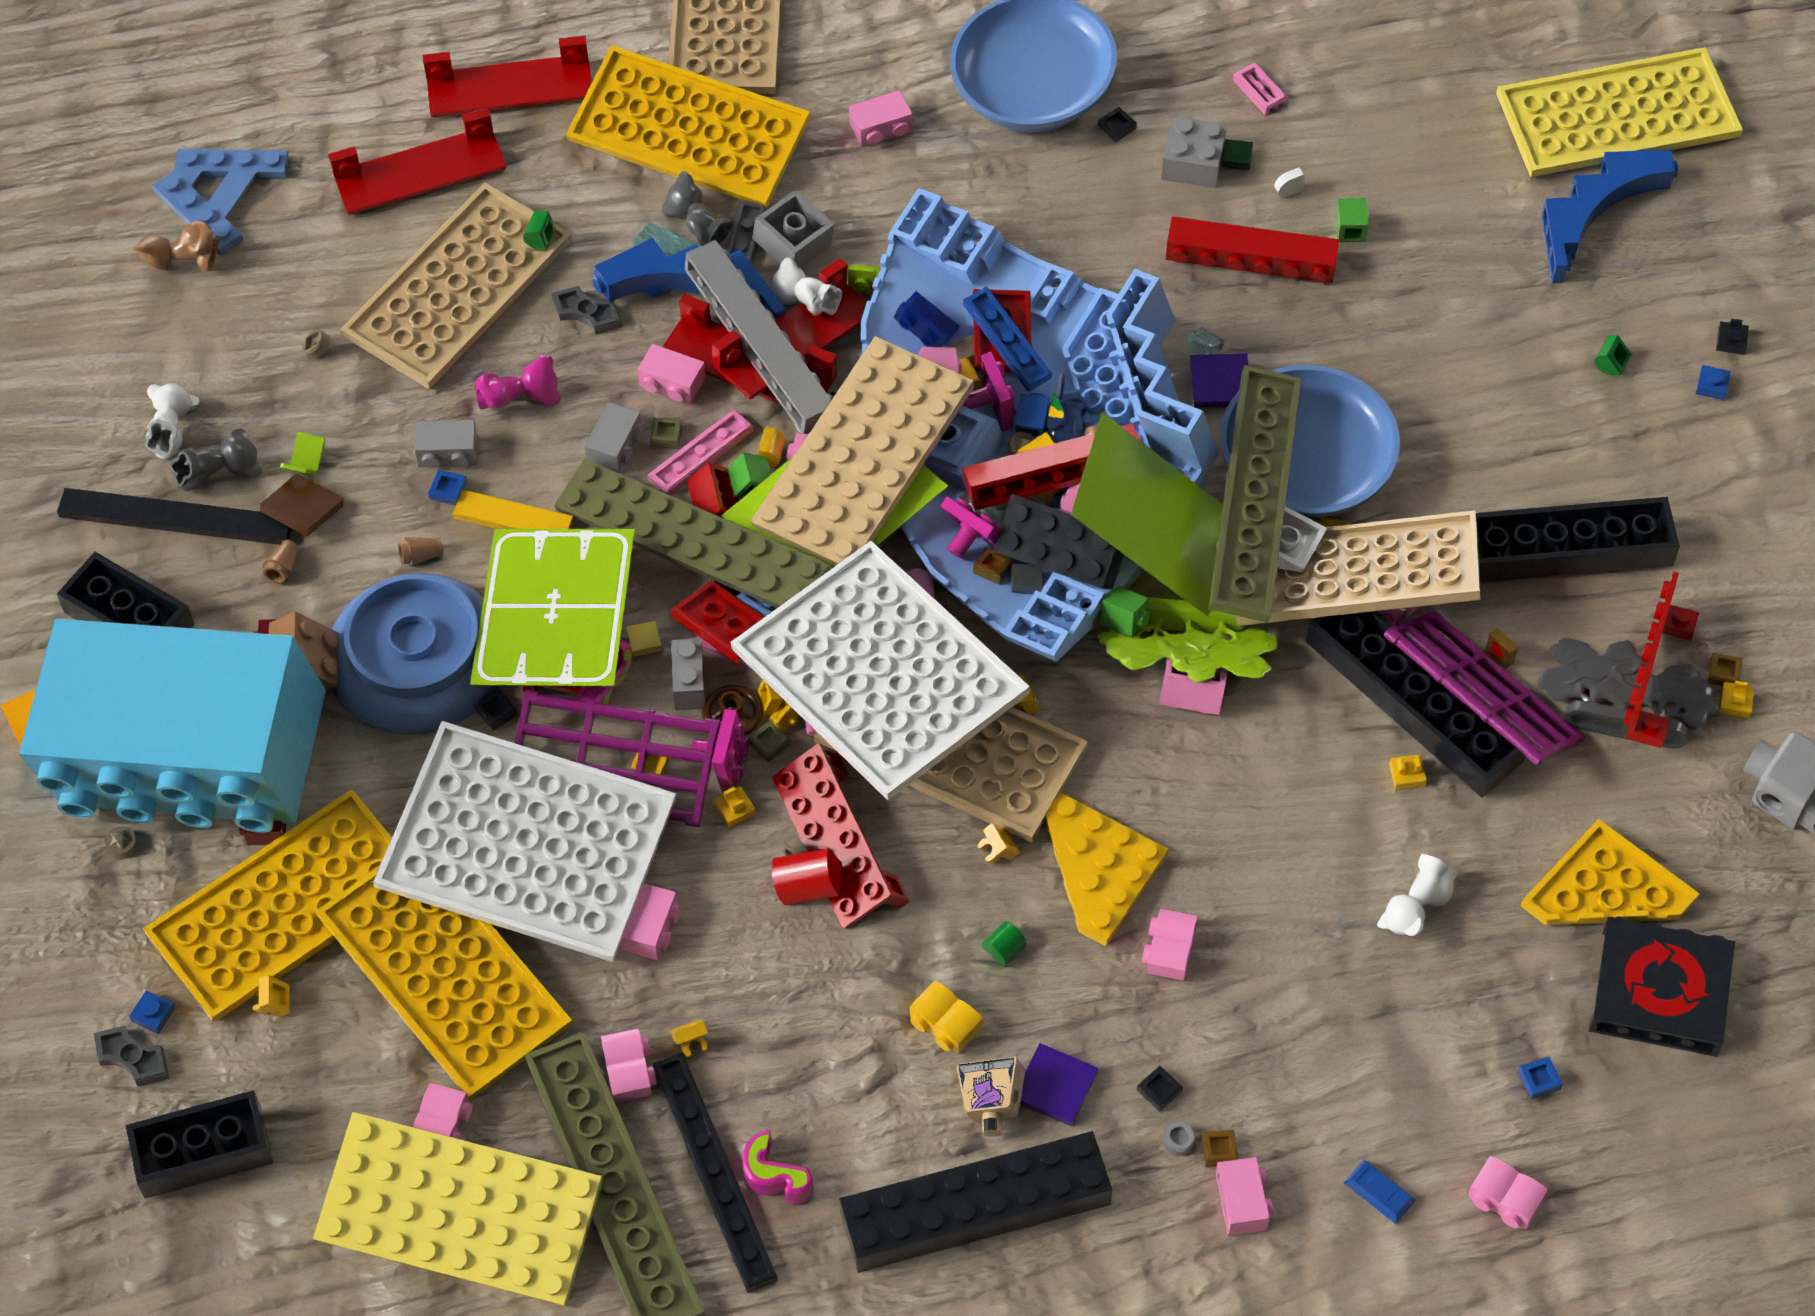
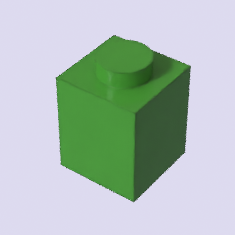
[1335,197,1369,243]
[727,452,771,499]
[1100,585,1150,637]

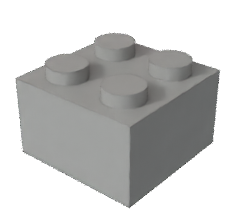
[1161,116,1227,188]
[752,190,835,268]

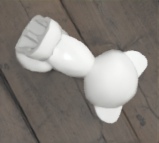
[771,257,842,316]
[144,383,199,459]
[1377,854,1458,937]

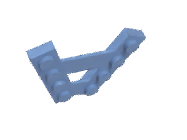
[152,149,289,256]

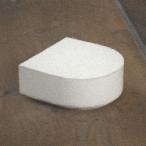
[1274,168,1304,198]

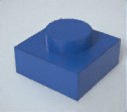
[1696,365,1731,400]
[428,469,467,505]
[129,990,175,1034]
[1518,1056,1563,1099]

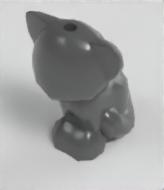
[662,171,733,246]
[171,429,262,491]

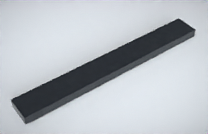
[57,488,292,545]
[652,1052,778,1293]

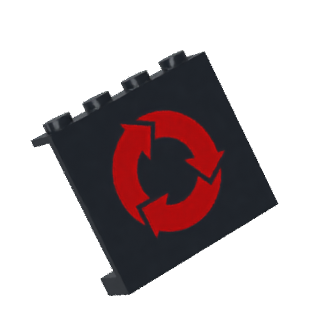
[1589,916,1735,1057]

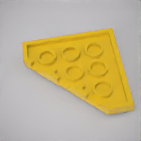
[1045,792,1168,947]
[1520,819,1700,925]

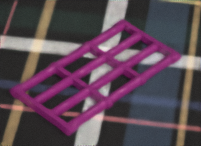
[1384,610,1586,766]
[514,690,721,827]

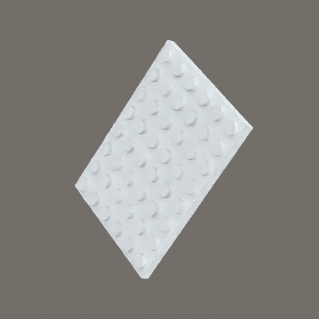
[730,541,1030,801]
[373,721,676,962]

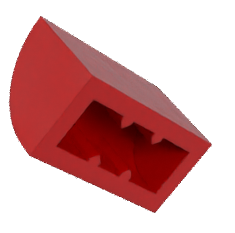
[687,462,739,519]
[772,849,842,905]

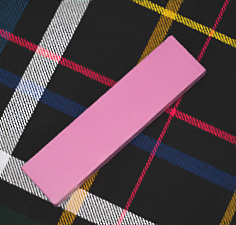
[647,409,754,496]

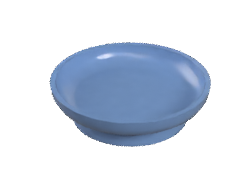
[950,0,1117,133]
[1220,365,1400,518]
[331,573,498,734]

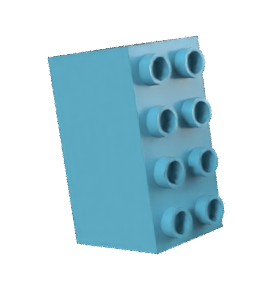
[19,619,326,833]

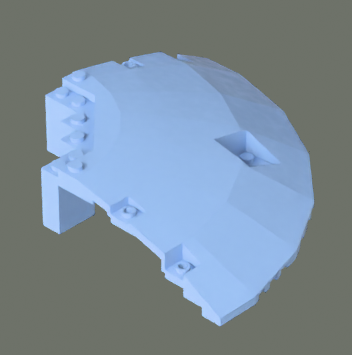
[860,188,1218,662]

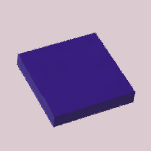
[1190,353,1249,408]
[1020,1043,1099,1127]

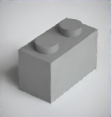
[585,402,644,473]
[415,420,478,468]
[671,638,705,710]

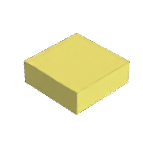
[626,621,662,657]

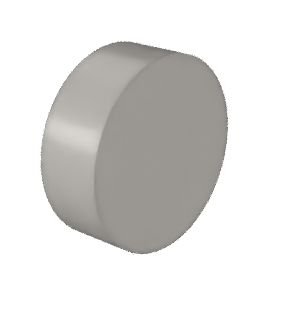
[1163,1121,1196,1156]

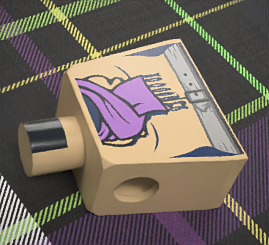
[957,1057,1025,1137]

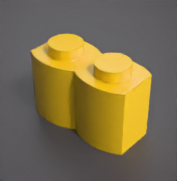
[909,981,983,1054]

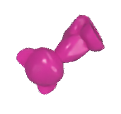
[475,355,561,410]

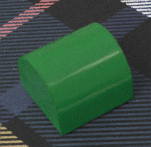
[523,210,556,251]
[1595,334,1632,376]
[982,921,1026,967]

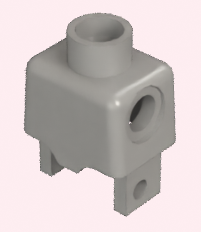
[1743,732,1815,833]

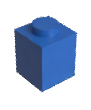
[1015,393,1050,439]

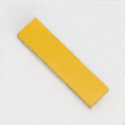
[453,490,574,529]

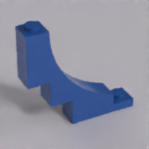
[1541,150,1678,283]
[592,238,785,320]

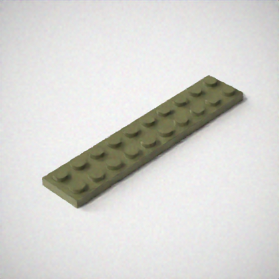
[1208,365,1301,623]
[554,458,831,608]
[524,1031,705,1316]

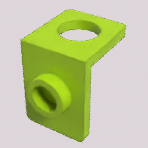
[848,264,880,294]
[280,432,326,476]

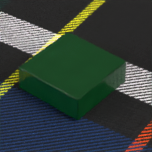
[1222,139,1253,170]

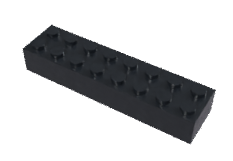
[1476,497,1680,582]
[1306,611,1526,798]
[839,1131,1113,1273]

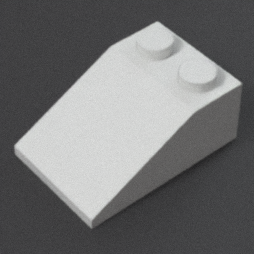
[1215,506,1327,573]

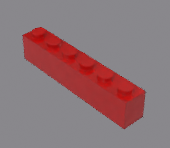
[1165,216,1340,283]
[962,424,1142,511]

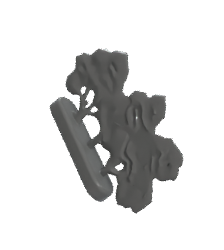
[1538,638,1721,749]

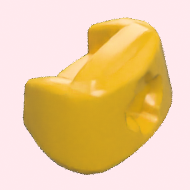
[769,700,799,732]

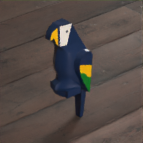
[1046,373,1089,443]

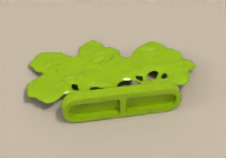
[1097,598,1278,683]

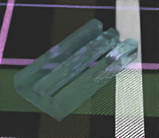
[633,222,694,257]

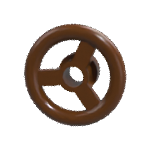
[702,685,762,735]

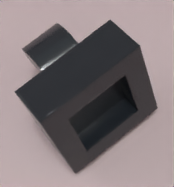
[1716,318,1749,355]

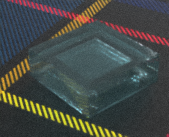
[1186,327,1225,355]

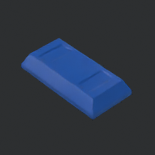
[1344,1159,1416,1224]

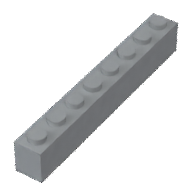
[685,240,833,434]

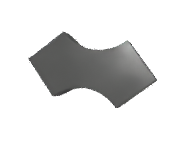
[551,286,622,335]
[94,1025,169,1087]

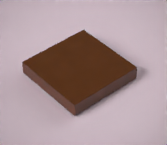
[260,473,344,537]

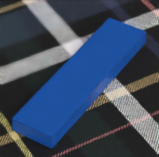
[962,286,1053,392]

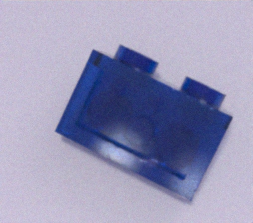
[893,291,960,347]

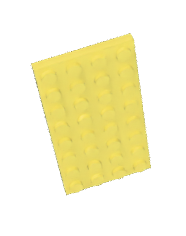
[1496,47,1743,177]
[313,1112,603,1307]

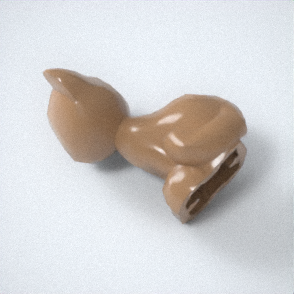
[132,221,219,272]

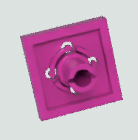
[963,352,1016,432]
[940,497,1001,559]
[691,709,750,793]

